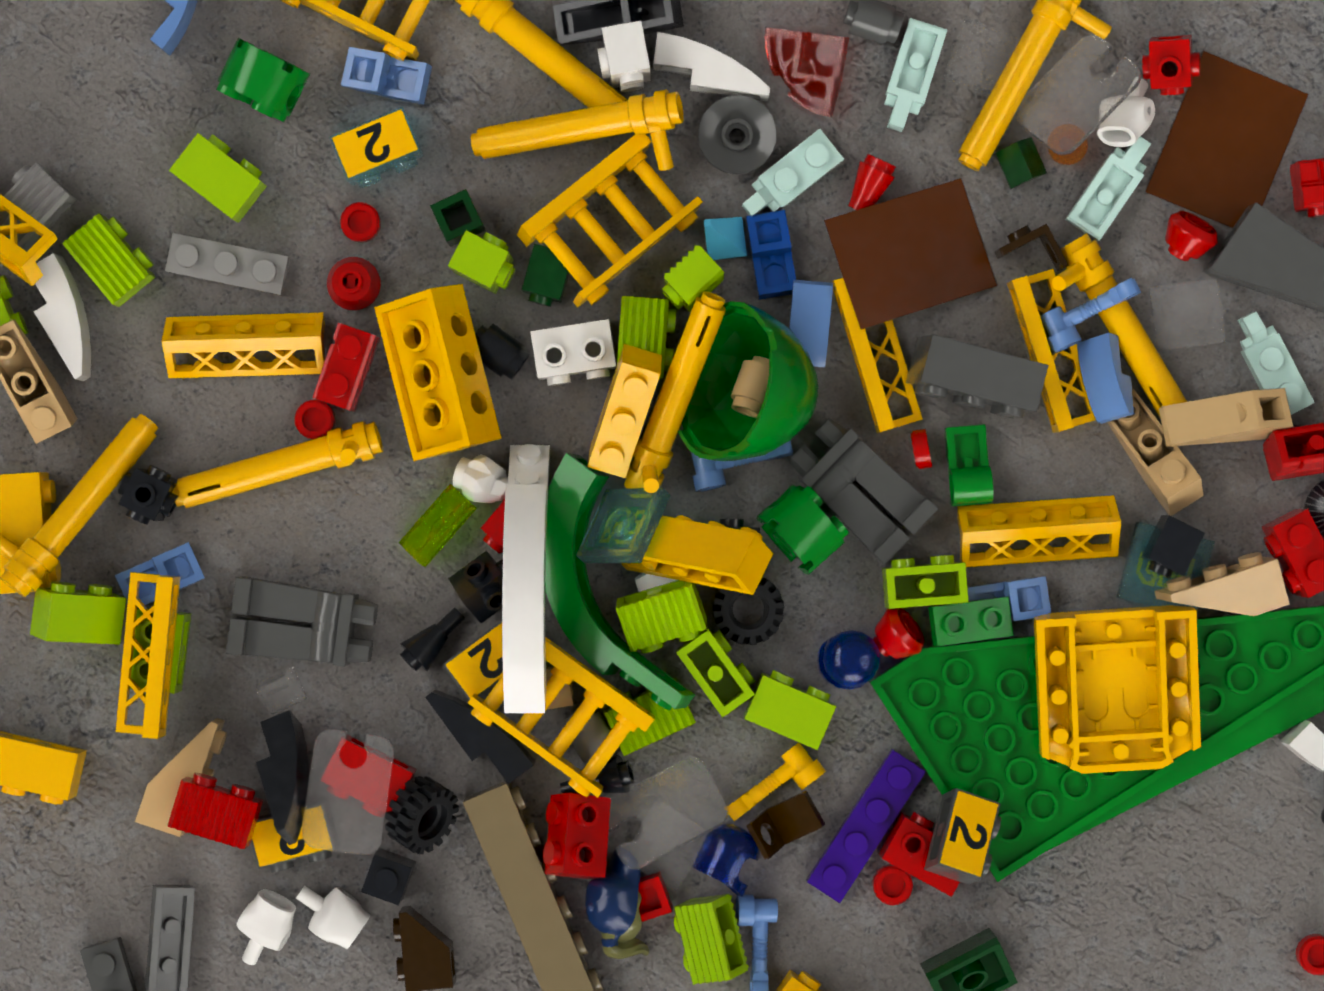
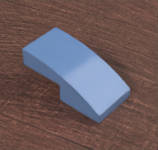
[150,0,197,56]
[341,47,432,105]
[789,280,833,367]
[1077,332,1134,424]
[115,542,205,609]
[968,576,1051,621]

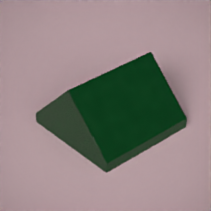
[920,928,1018,991]

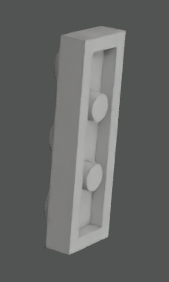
[165,233,290,296]

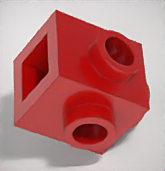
[1142,35,1200,95]

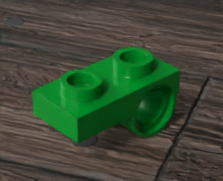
[944,424,994,506]
[928,596,1013,646]

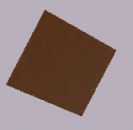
[1146,51,1309,228]
[824,178,997,329]

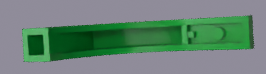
[545,453,695,710]

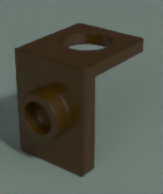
[994,224,1069,272]
[746,791,825,860]

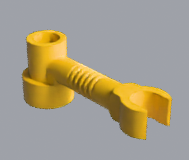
[725,743,826,821]

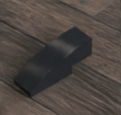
[553,0,684,45]
[425,690,536,784]
[256,710,309,845]

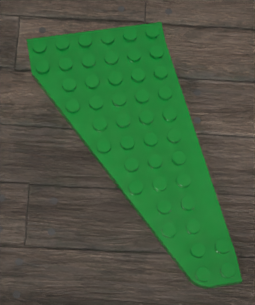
[869,605,1324,882]

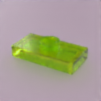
[399,484,477,567]

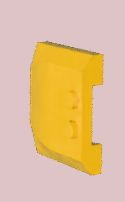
[1034,605,1201,774]

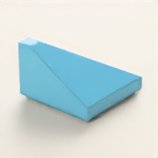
[703,217,747,260]

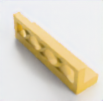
[0,194,57,286]
[1007,269,1096,433]
[832,278,923,433]
[161,312,325,378]
[957,495,1121,567]
[116,572,180,739]

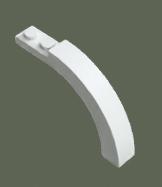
[502,444,550,713]

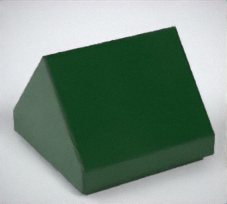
[995,137,1047,189]

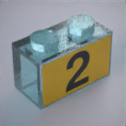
[329,107,424,188]

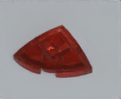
[765,27,849,117]

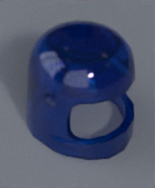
[817,630,881,690]
[692,823,760,897]

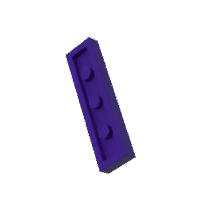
[806,749,926,903]

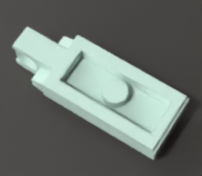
[884,18,947,132]
[742,129,844,216]
[1065,136,1151,242]
[1237,311,1315,415]

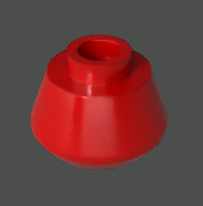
[1165,211,1218,261]
[327,257,381,311]
[873,608,924,659]

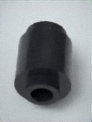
[475,323,530,380]

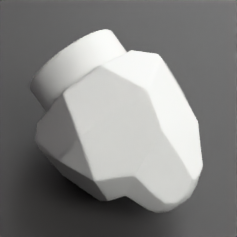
[453,454,508,503]

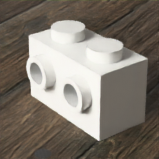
[597,20,651,92]
[530,319,617,386]

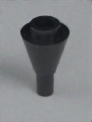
[400,607,465,671]
[560,755,634,794]

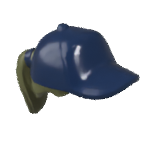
[585,848,649,959]

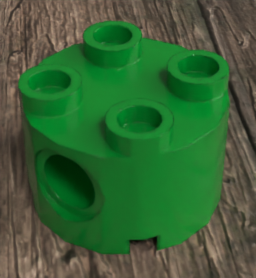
[216,38,310,122]
[756,484,849,575]

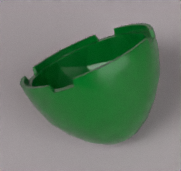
[679,301,819,461]

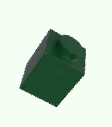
[430,189,486,247]
[522,243,569,307]

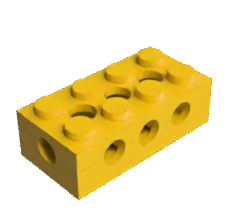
[374,284,502,461]

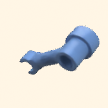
[1040,278,1141,354]
[691,440,793,492]
[735,894,778,991]

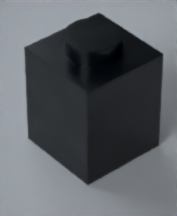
[1141,515,1205,579]
[361,848,416,905]

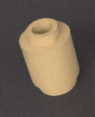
[731,356,769,418]

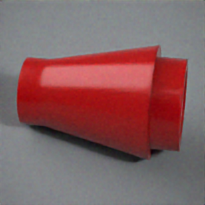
[848,154,896,210]

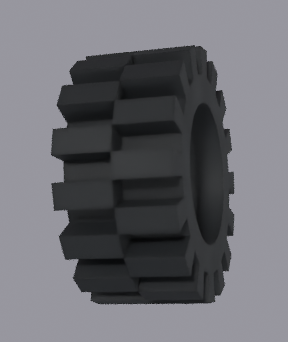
[713,577,784,645]
[385,776,459,855]

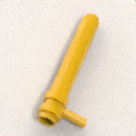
[455,0,628,108]
[958,0,1112,171]
[471,89,684,171]
[1052,233,1188,419]
[624,291,726,497]
[0,414,158,597]
[172,421,383,508]

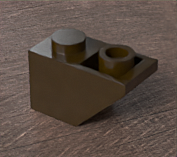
[393,906,456,991]

